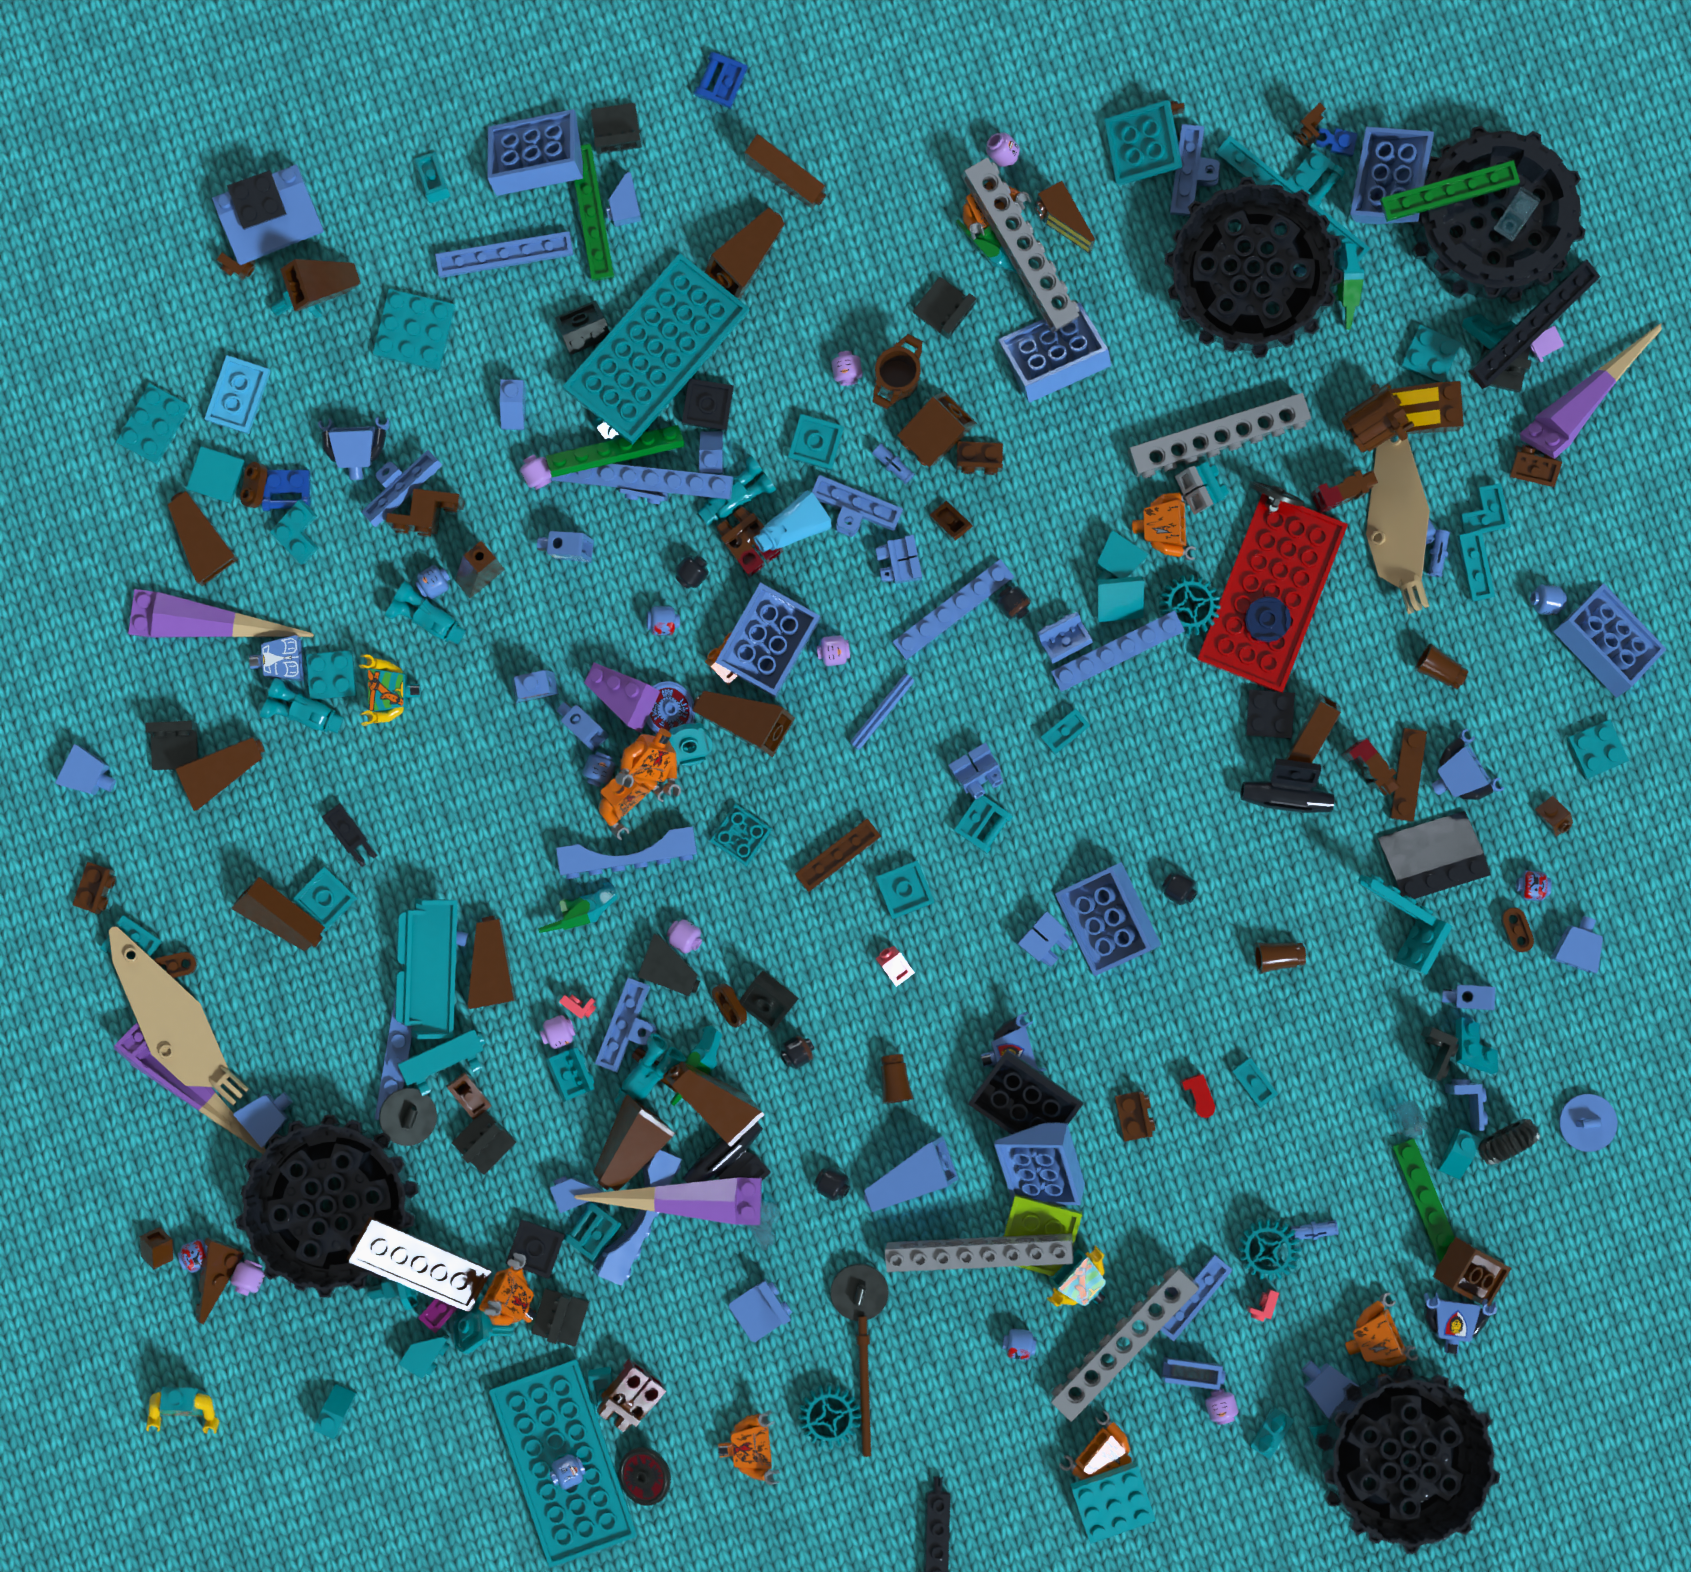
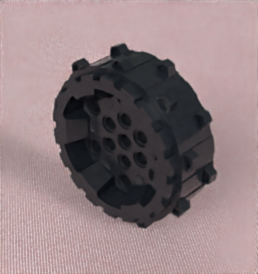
[1411,126,1586,304]
[1164,177,1343,359]
[235,1115,420,1298]
[1315,1365,1500,1554]

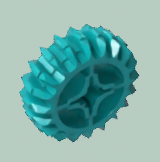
[1159,575,1221,637]
[1238,1217,1302,1281]
[798,1384,861,1448]

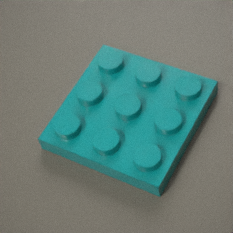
[1104,100,1182,186]
[373,289,456,371]
[1070,1461,1156,1544]

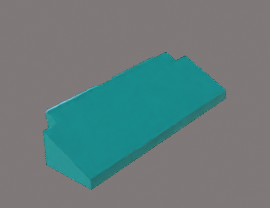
[395,898,458,1039]

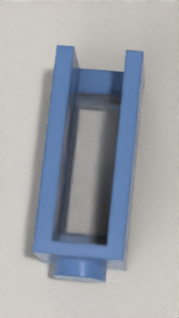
[1161,1356,1225,1390]

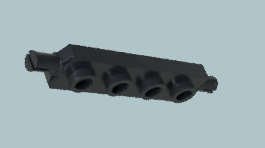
[924,1476,950,1572]

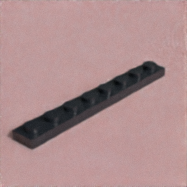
[1468,259,1600,389]

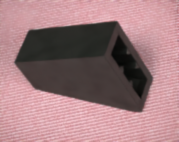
[638,934,700,996]

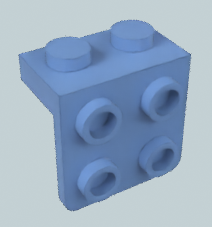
[1445,1078,1488,1131]
[729,1279,792,1342]

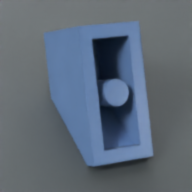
[606,172,641,227]
[500,379,526,430]
[699,432,723,475]
[550,1176,604,1213]

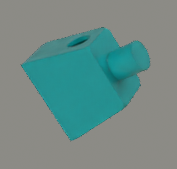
[1095,530,1148,582]

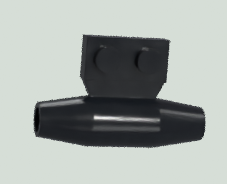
[1240,758,1335,813]
[683,1122,771,1183]

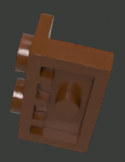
[1292,102,1326,148]
[956,441,1003,475]
[1509,444,1562,487]
[73,862,116,914]
[1114,1091,1156,1142]

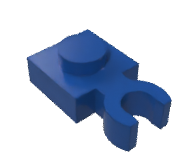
[1315,128,1358,157]

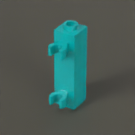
[397,1029,486,1096]

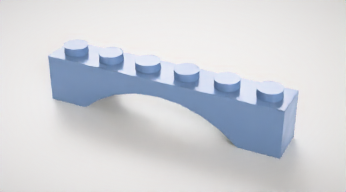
[556,826,698,879]
[592,1149,682,1286]

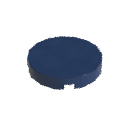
[1244,596,1291,643]

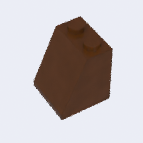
[897,392,977,467]

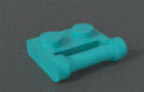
[1287,148,1346,206]
[954,795,1013,854]
[101,915,162,959]
[564,1201,622,1262]

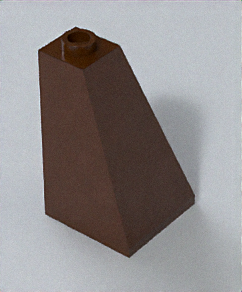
[705,207,785,300]
[692,691,795,758]
[665,1061,765,1147]
[593,1094,675,1191]

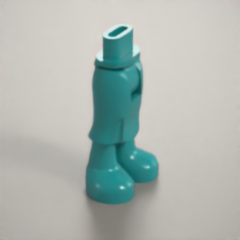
[697,455,777,526]
[384,581,466,645]
[260,677,344,734]
[615,1033,686,1106]

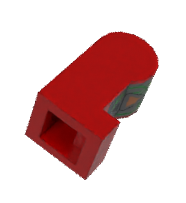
[1180,1073,1215,1118]

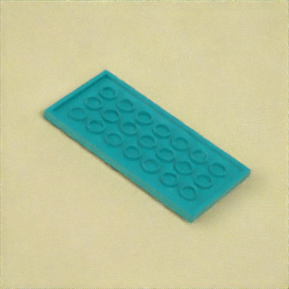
[562,253,750,445]
[489,1358,638,1568]

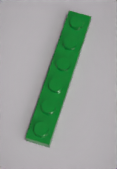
[574,144,614,281]
[1380,160,1520,222]
[546,425,684,478]
[1391,1138,1455,1263]

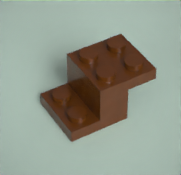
[386,489,465,537]

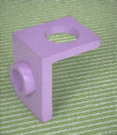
[1529,325,1564,363]

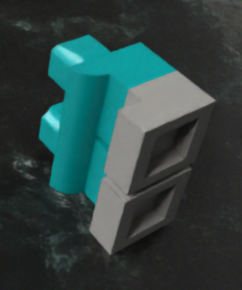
[1175,462,1229,515]

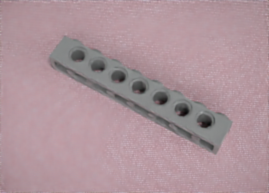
[961,157,1080,333]
[1128,393,1311,479]
[885,1234,1073,1272]
[1051,1265,1199,1422]

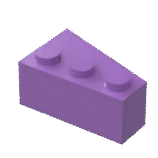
[584,662,660,733]

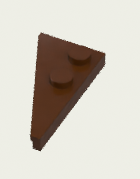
[196,1237,244,1324]

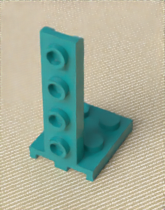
[1358,874,1453,975]

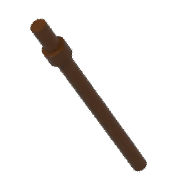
[856,1316,871,1457]

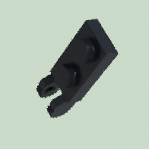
[322,803,378,867]

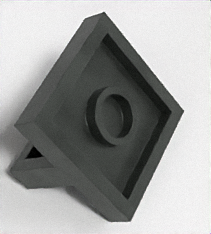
[555,300,610,355]
[1475,344,1532,393]
[739,970,799,1031]
[452,1111,517,1175]
[531,1288,590,1347]

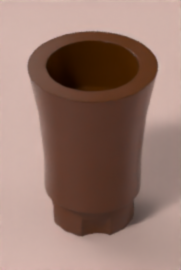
[1415,643,1469,689]
[1254,942,1306,974]
[881,1054,914,1104]

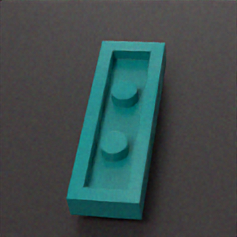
[1457,530,1495,602]

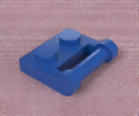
[693,52,748,109]
[262,470,310,511]

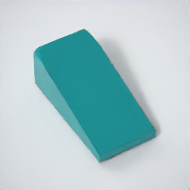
[414,152,450,203]
[588,1367,618,1419]

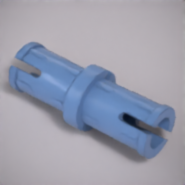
[872,443,915,484]
[1428,529,1450,577]
[1290,1220,1339,1240]

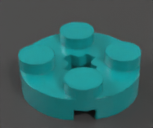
[669,723,713,766]

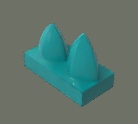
[1249,1407,1295,1460]

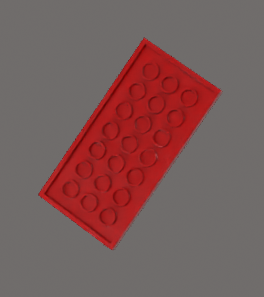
[1197,493,1348,693]

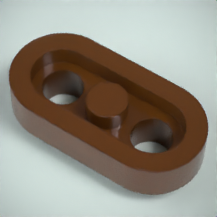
[240,462,267,508]
[1501,908,1534,952]
[154,952,198,978]
[712,983,747,1028]

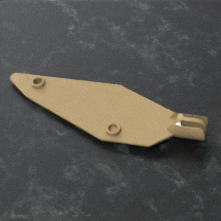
[1366,435,1430,614]
[109,927,249,1106]

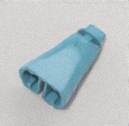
[754,490,832,553]

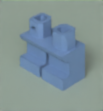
[875,535,922,584]
[949,742,1003,799]
[1017,911,1073,967]

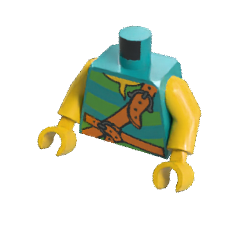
[359,655,421,726]
[1047,1246,1106,1307]
[146,1387,219,1434]

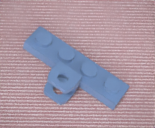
[1170,124,1220,217]
[361,450,442,527]
[812,475,903,537]
[595,978,657,1072]
[1160,1255,1233,1341]

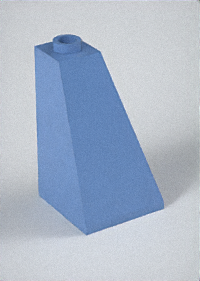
[864,1136,959,1212]

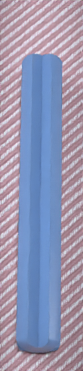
[850,674,914,750]

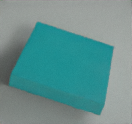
[186,446,245,504]
[1097,576,1144,622]
[709,803,773,867]

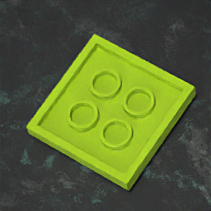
[1003,1194,1082,1276]

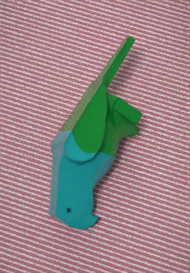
[956,219,1031,274]
[1333,242,1365,329]
[538,882,618,933]
[670,1025,722,1106]

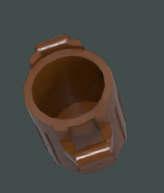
[872,334,923,410]
[1341,383,1414,453]

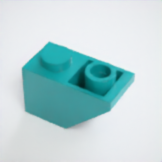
[399,1335,450,1379]

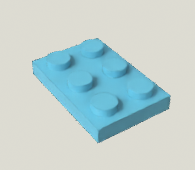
[204,355,271,435]

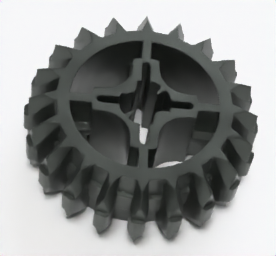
[1478,1119,1540,1165]

